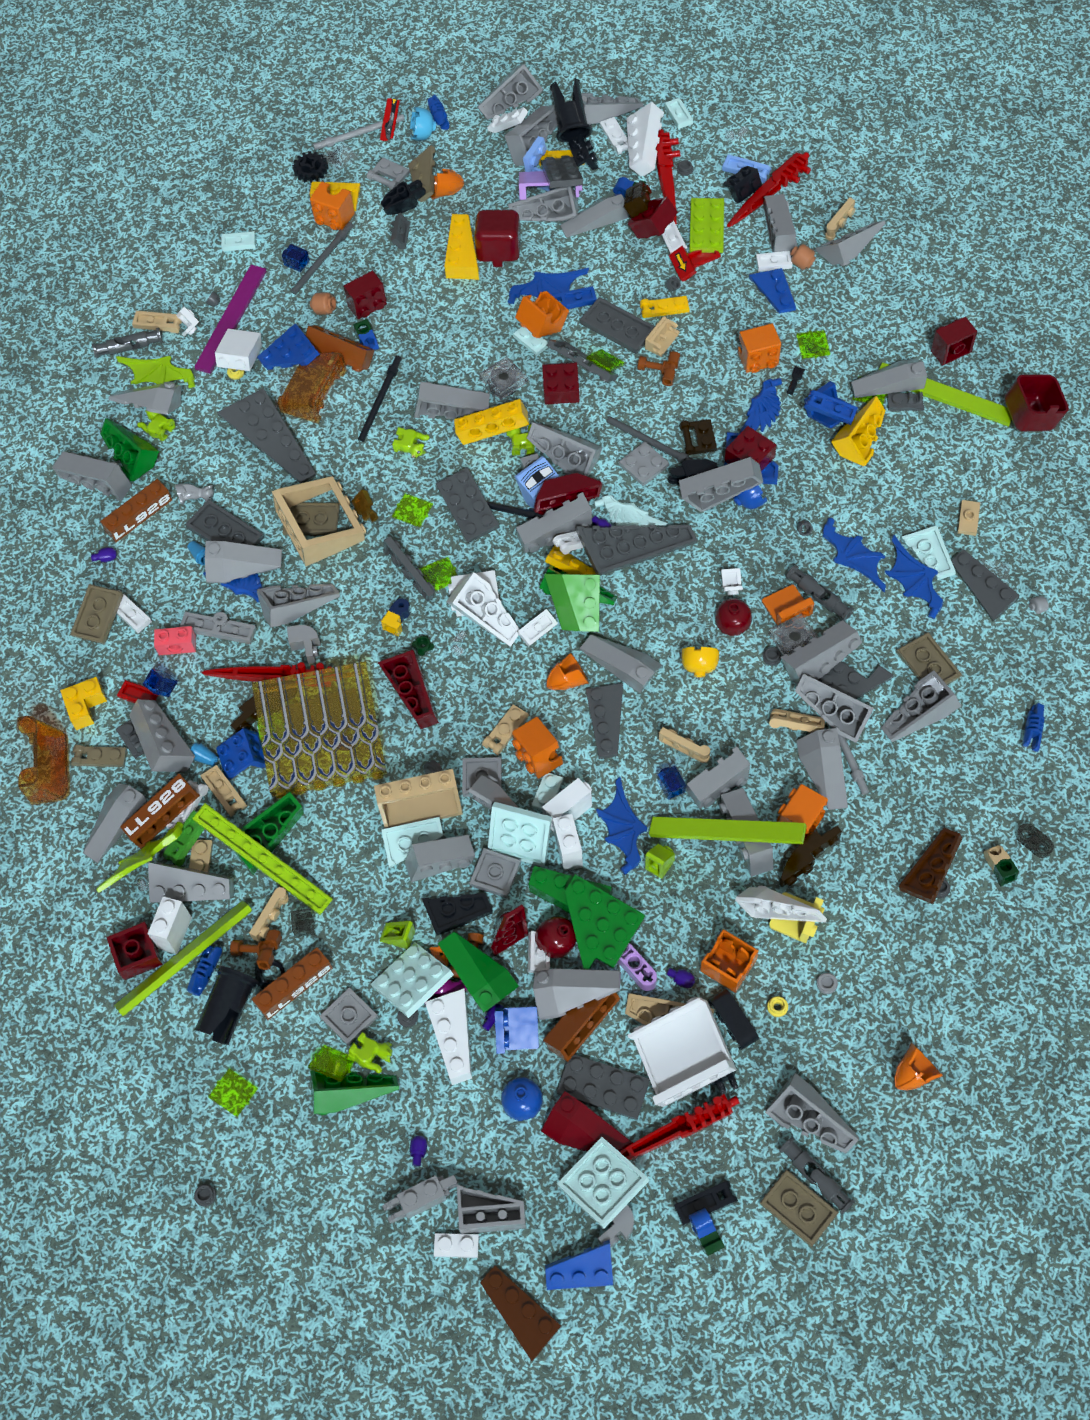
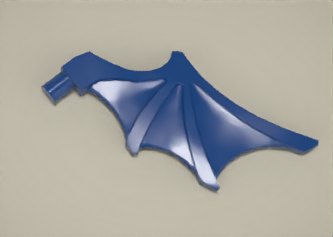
[508,268,589,304]
[823,518,886,592]
[885,535,943,619]
[596,777,647,875]

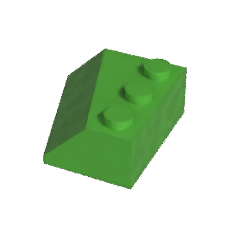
[544,574,600,632]

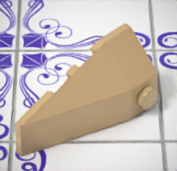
[625,993,714,1026]

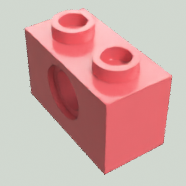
[154,626,196,656]

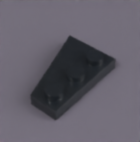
[422,893,493,936]

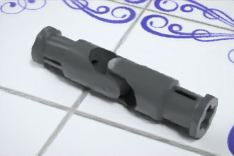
[92,328,163,359]
[786,565,854,621]
[779,1137,856,1215]

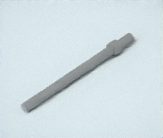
[313,114,405,150]
[832,728,869,795]

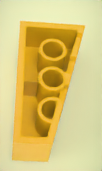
[444,214,479,280]

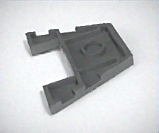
[818,661,893,699]

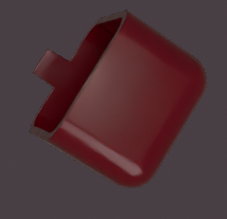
[475,209,521,267]
[1004,374,1069,432]

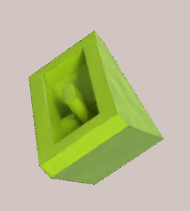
[379,921,416,949]

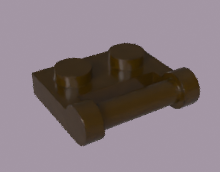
[679,419,717,455]

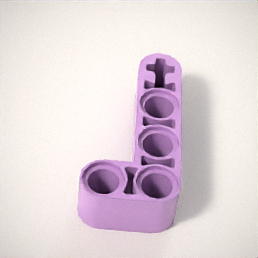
[618,944,657,991]

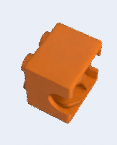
[310,181,355,230]
[515,291,569,338]
[738,323,781,373]
[512,717,563,779]
[777,784,828,840]
[700,929,759,993]

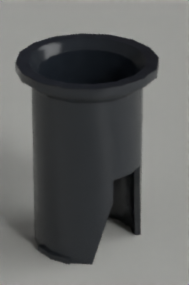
[550,78,593,142]
[194,965,260,1045]

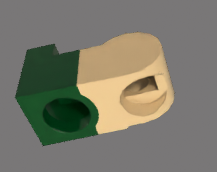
[984,845,1019,887]

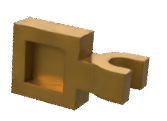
[352,489,378,522]

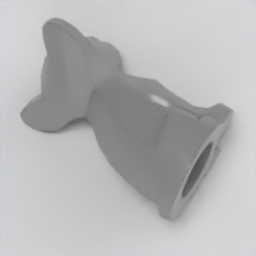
[175,483,214,504]

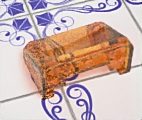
[277,352,347,424]
[17,716,70,805]

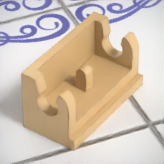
[645,316,680,357]

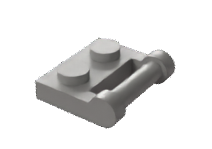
[367,157,410,190]

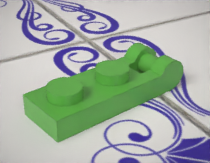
[163,810,204,866]

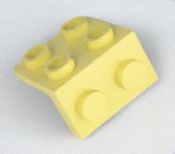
[769,892,825,943]

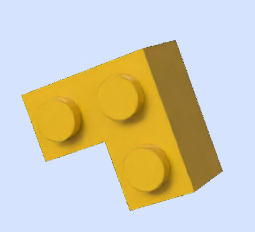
[60,677,107,730]

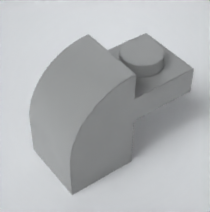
[287,625,321,664]
[598,1205,634,1248]

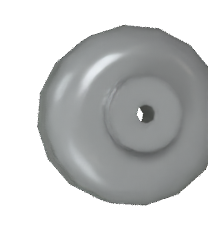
[1028,596,1049,614]

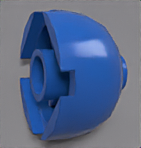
[733,485,767,510]
[501,1077,543,1121]

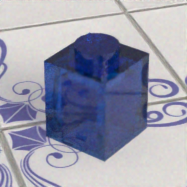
[282,244,310,272]
[142,668,178,697]
[657,766,686,800]

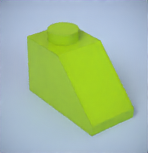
[645,844,675,879]

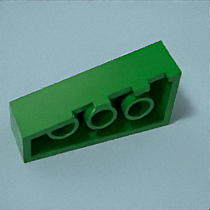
[232,792,304,875]
[528,866,612,913]

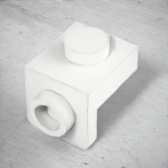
[176,307,199,337]
[721,568,743,595]

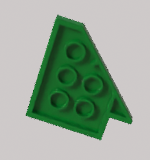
[565,874,646,970]

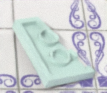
[901,525,956,580]
[382,817,444,869]

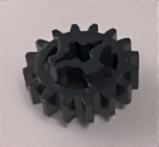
[292,151,328,183]

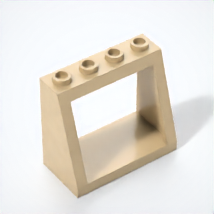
[272,476,366,567]
[374,769,463,829]

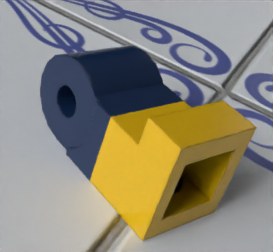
[381,598,411,637]

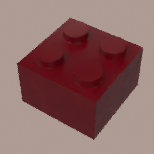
[628,197,678,239]
[343,270,387,319]
[931,316,977,366]
[542,362,580,405]
[725,426,777,471]
[106,922,163,981]

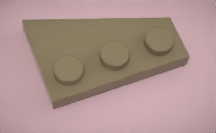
[408,145,435,202]

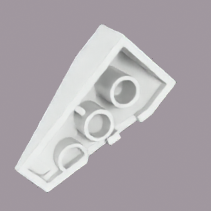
[446,572,520,647]
[735,886,827,923]

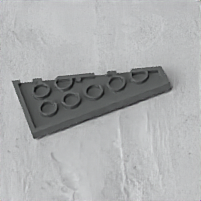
[217,388,316,484]
[575,525,698,576]

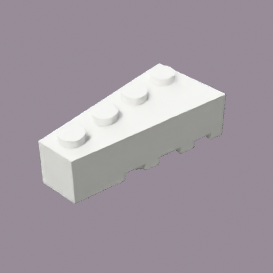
[627,102,664,176]
[425,989,472,1085]

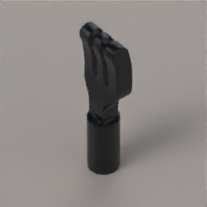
[787,366,805,395]

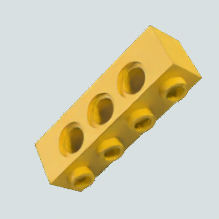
[454,399,529,445]

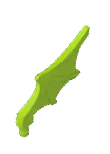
[116,356,195,388]
[96,822,183,893]

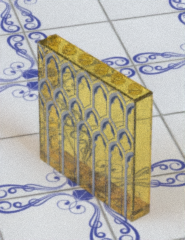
[252,661,387,798]

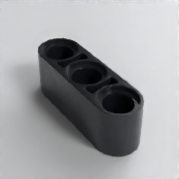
[708,989,759,1050]

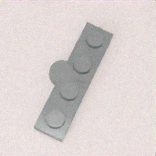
[179,612,257,645]

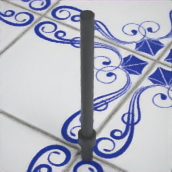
[290,222,354,295]
[607,416,694,463]

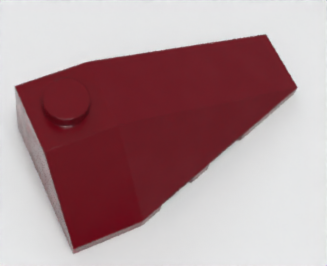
[491,905,528,957]
[541,1091,633,1152]

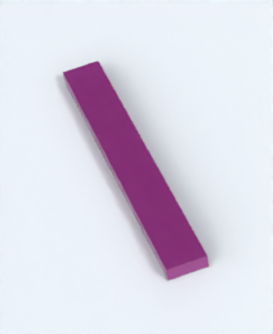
[194,265,267,374]

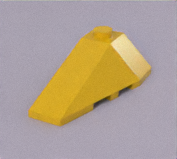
[831,396,885,466]

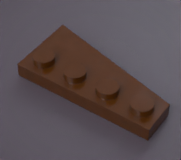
[898,828,962,904]
[480,1266,562,1362]

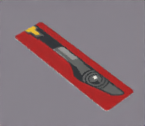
[380,98,400,141]

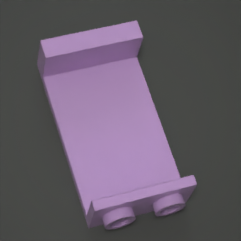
[519,171,582,200]

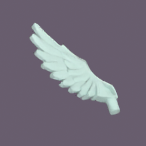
[593,495,667,527]

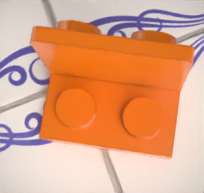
[762,584,814,630]

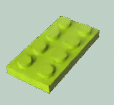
[690,198,724,253]

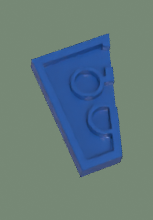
[749,268,796,314]
[545,1239,613,1290]

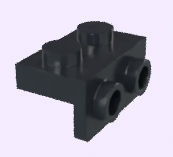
[568,134,599,170]
[724,166,762,203]

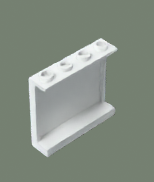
[628,997,737,1107]

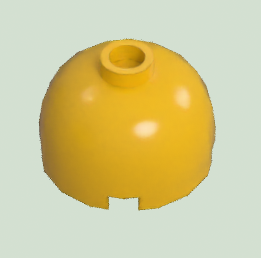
[681,647,719,678]

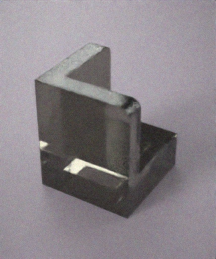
[290,908,315,937]

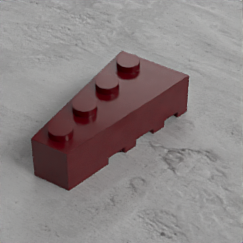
[378,650,439,729]

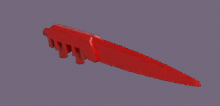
[656,129,681,224]
[727,152,811,227]
[201,662,342,687]
[620,1094,740,1161]

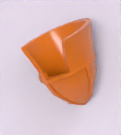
[431,169,464,200]
[546,653,589,690]
[894,1042,943,1090]

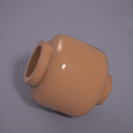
[790,244,816,270]
[310,292,336,315]

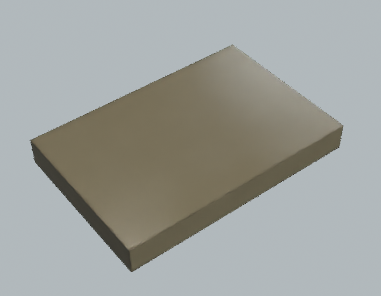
[282,503,340,536]
[70,584,123,645]
[896,632,962,685]
[759,1169,839,1248]

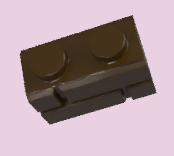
[624,181,652,218]

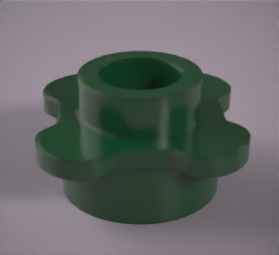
[412,635,434,656]

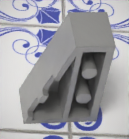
[686,746,750,809]
[405,835,475,882]
[457,1185,527,1234]

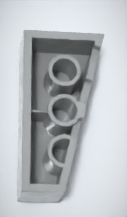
[52,451,132,502]
[679,457,763,512]
[516,492,592,553]
[129,699,195,772]

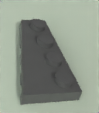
[547,340,619,382]
[383,536,435,602]
[951,549,1020,621]
[586,683,623,759]

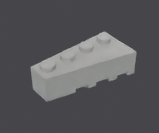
[505,105,558,166]
[763,194,797,253]
[414,381,490,419]
[780,620,862,685]
[719,788,773,877]
[148,861,234,903]

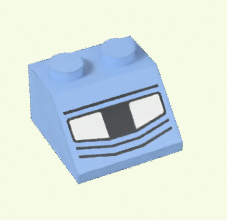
[515,456,560,509]

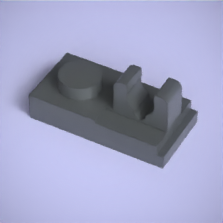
[390,213,410,249]
[887,392,924,411]
[116,720,144,759]

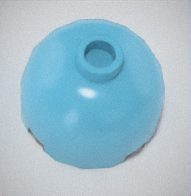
[410,107,436,141]

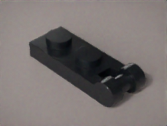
[674,1181,738,1227]

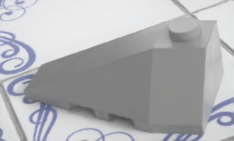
[109,382,181,415]
[881,670,961,742]
[765,1073,859,1153]

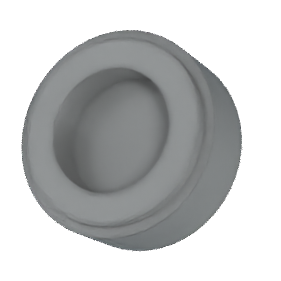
[816,973,838,994]

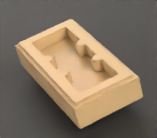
[958,500,980,536]

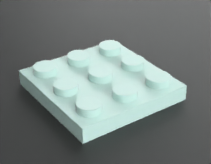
[488,802,552,867]
[371,942,454,1018]
[557,1137,649,1229]

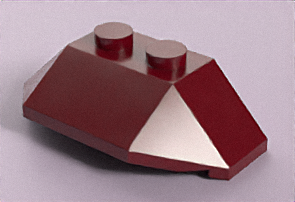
[534,473,602,515]

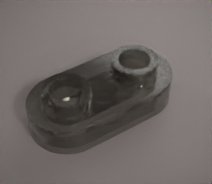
[1016,823,1054,858]

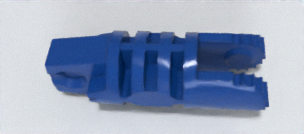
[428,94,449,130]
[1022,703,1045,752]
[187,946,222,996]

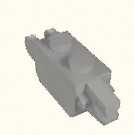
[383,1175,459,1223]

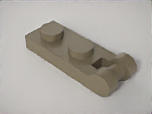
[71,745,127,767]

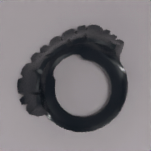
[254,960,285,989]

